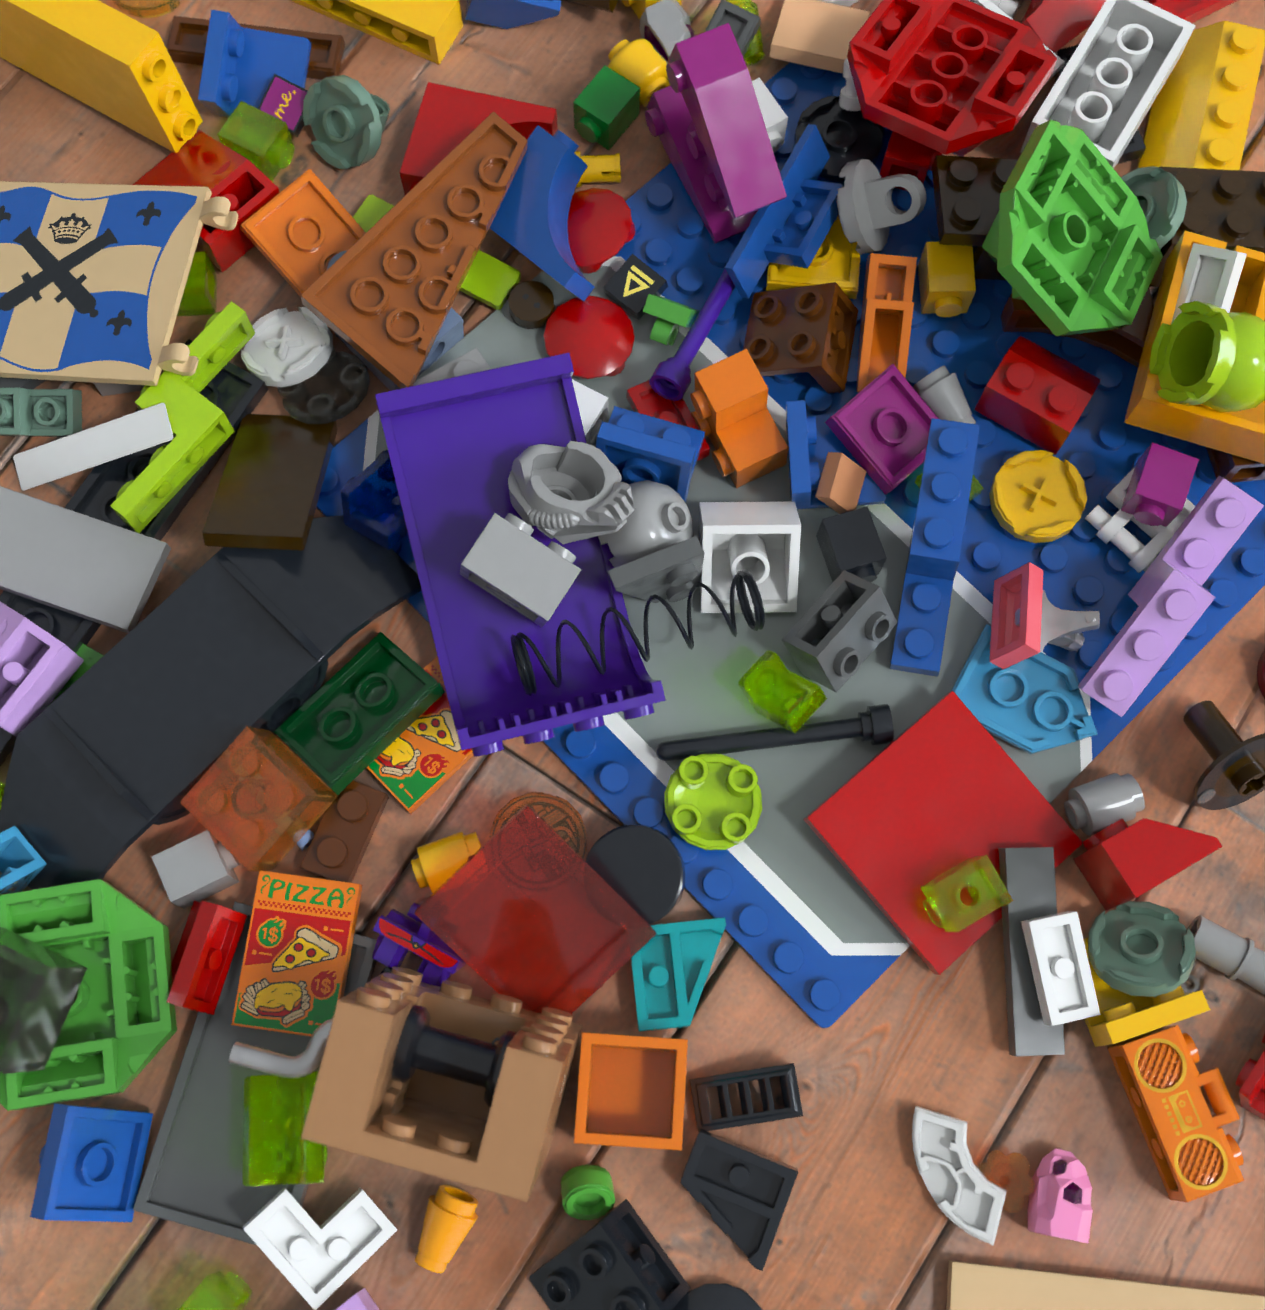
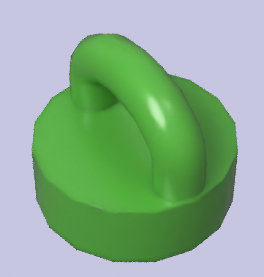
[561,1165,615,1220]

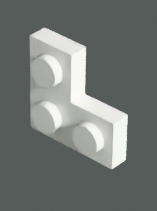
[242,1187,397,1310]

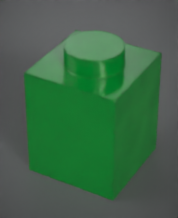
[573,65,640,150]

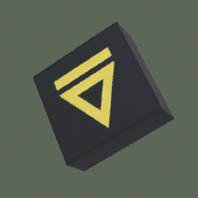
[603,254,668,320]

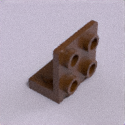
[743,282,858,393]

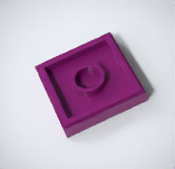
[825,364,939,495]

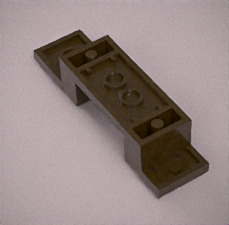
[931,155,1265,287]

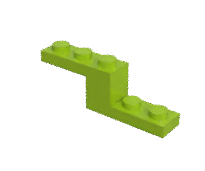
[110,301,256,533]

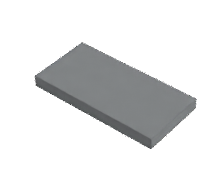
[0,486,171,633]

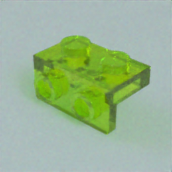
[243,1071,327,1187]

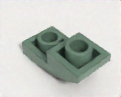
[0,387,82,437]

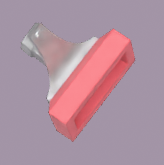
[989,562,1100,670]

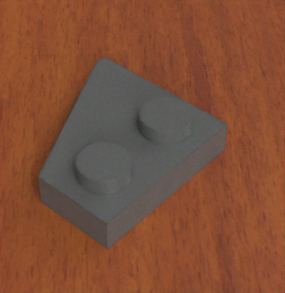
[608,536,705,603]

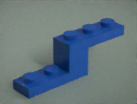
[890,418,980,677]

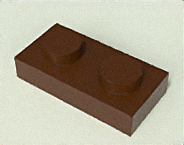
[300,781,389,883]

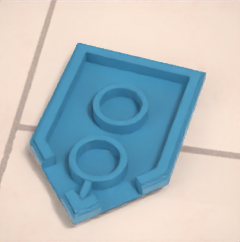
[950,624,1098,754]

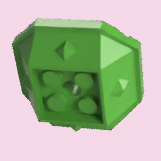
[982,120,1163,336]
[0,879,177,1111]

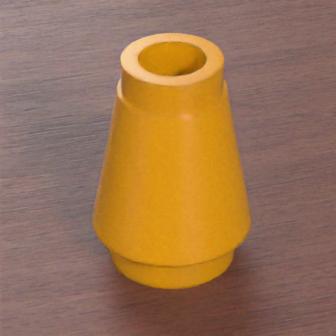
[415,1185,478,1273]

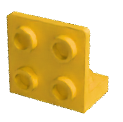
[1083,938,1210,1047]

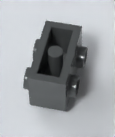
[782,570,898,692]

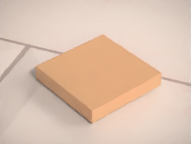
[769,0,870,74]

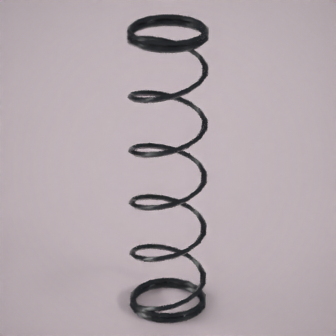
[510,569,765,696]

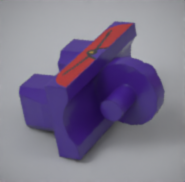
[372,899,472,986]

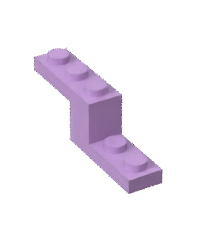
[1078,476,1264,717]

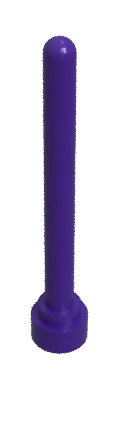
[649,269,735,401]

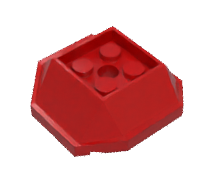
[847,0,1057,157]

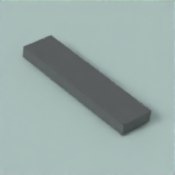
[999,847,1065,1056]

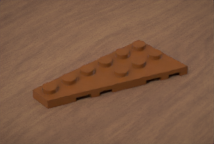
[301,111,528,389]

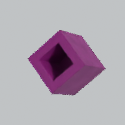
[1121,442,1199,527]

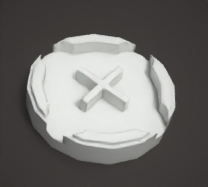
[241,307,333,387]

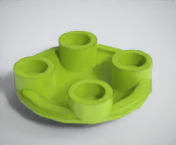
[664,754,762,850]

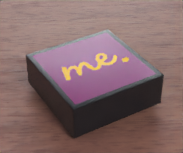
[255,74,308,138]

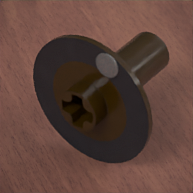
[1183,701,1265,810]

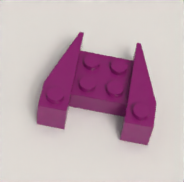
[645,23,787,243]

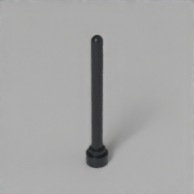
[656,704,894,761]

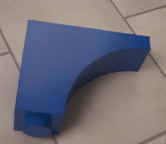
[490,125,595,301]

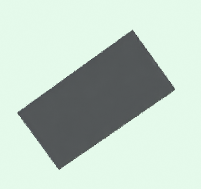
[133,902,377,1246]

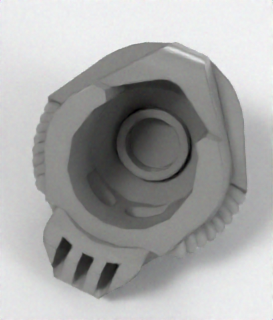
[508,441,636,544]

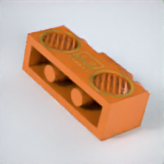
[1107,1025,1244,1202]

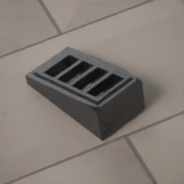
[689,1063,803,1132]

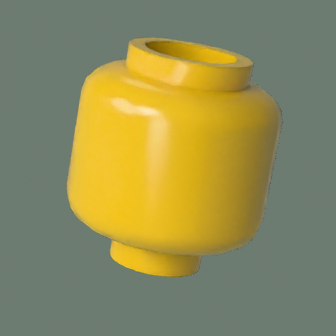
[608,38,670,107]

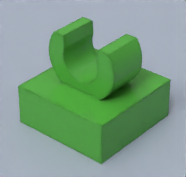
[643,294,700,346]

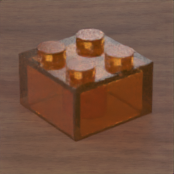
[180,726,338,871]

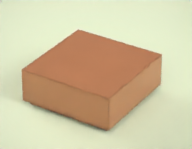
[815,452,866,514]

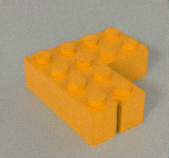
[1124,231,1265,464]

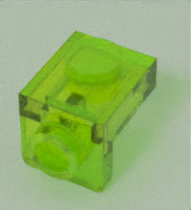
[738,650,827,733]

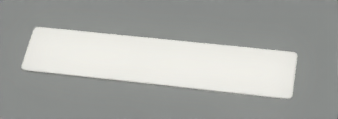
[13,403,173,491]

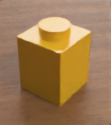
[918,242,976,317]

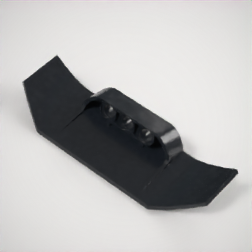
[0,514,422,890]

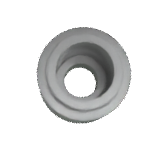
[1064,773,1145,835]

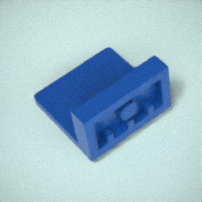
[198,9,311,124]
[786,400,886,509]

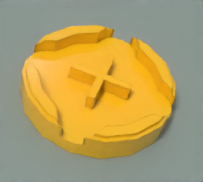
[989,450,1087,543]

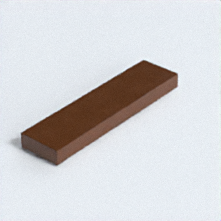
[166,16,345,80]

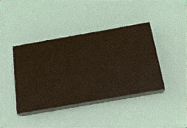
[202,414,337,551]

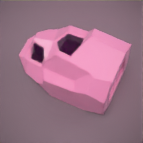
[1027,1148,1092,1243]

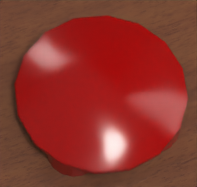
[568,188,636,274]
[544,295,635,379]

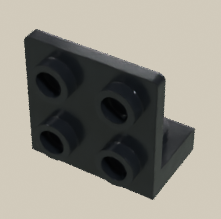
[530,1199,691,1310]

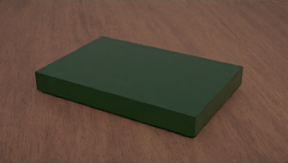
[274,632,445,795]

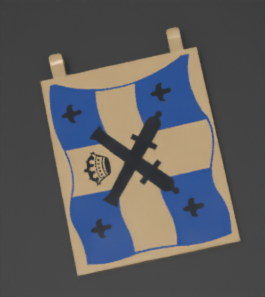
[0,181,239,386]

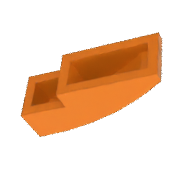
[856,253,917,393]

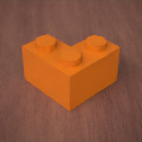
[690,349,788,488]

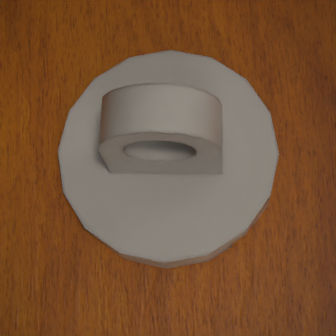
[837,159,926,254]

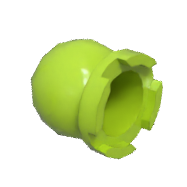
[1149,301,1265,412]

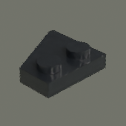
[680,1129,798,1271]

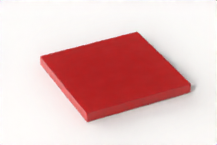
[804,691,1083,975]

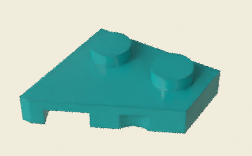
[628,917,726,1032]

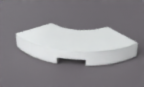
[912,1106,1007,1246]

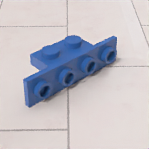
[725,124,844,298]

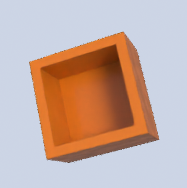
[574,1032,688,1151]

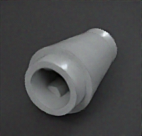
[913,366,976,424]

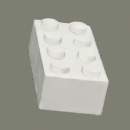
[1020,0,1196,168]

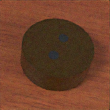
[509,281,555,329]

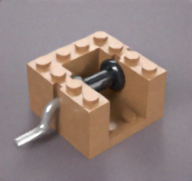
[229,967,582,1202]

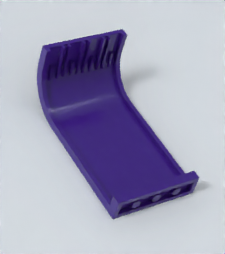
[375,353,666,757]

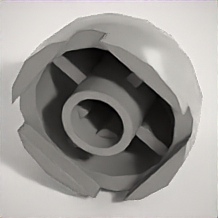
[598,480,694,568]

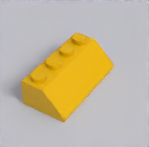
[1136,20,1265,170]

